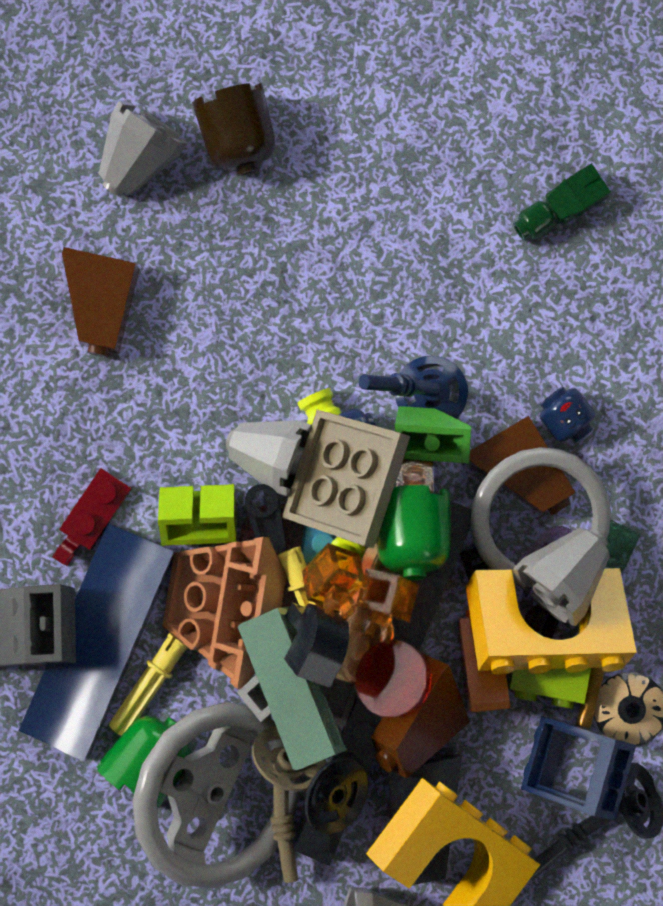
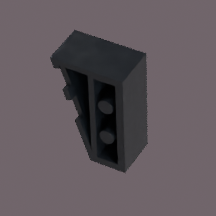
[386,753,462,885]

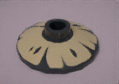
[594,672,663,746]

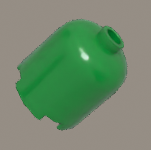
[376,485,451,580]
[97,716,192,810]

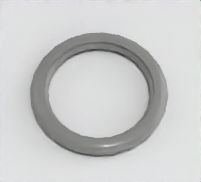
[470,447,611,588]

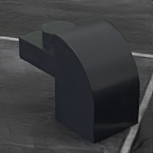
[284,602,349,688]

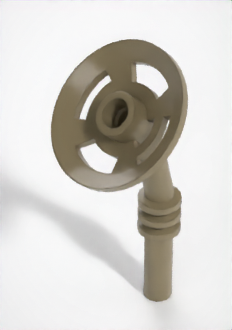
[252,726,327,883]

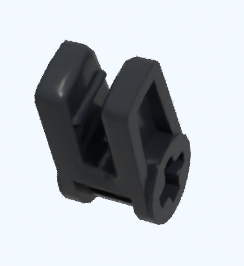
[245,484,287,554]

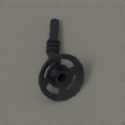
[305,757,368,834]
[533,762,663,878]

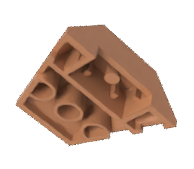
[162,537,287,689]

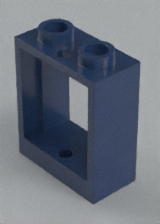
[521,716,636,820]

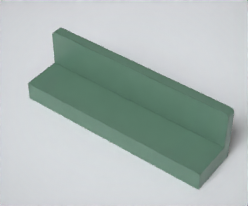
[238,606,346,770]

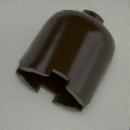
[192,83,275,176]

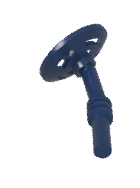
[358,356,468,419]

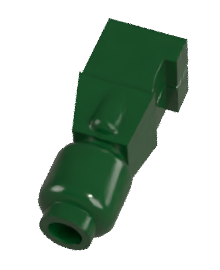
[513,163,611,242]

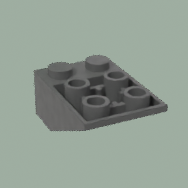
[0,584,76,667]

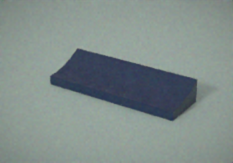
[18,523,176,762]

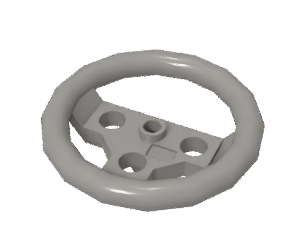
[132,702,300,889]

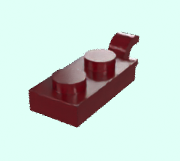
[52,468,132,566]

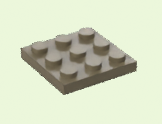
[282,409,410,549]

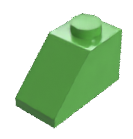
[395,406,471,464]

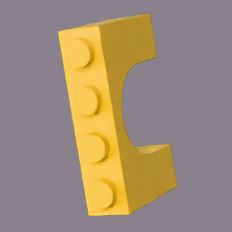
[466,568,637,675]
[366,778,540,906]

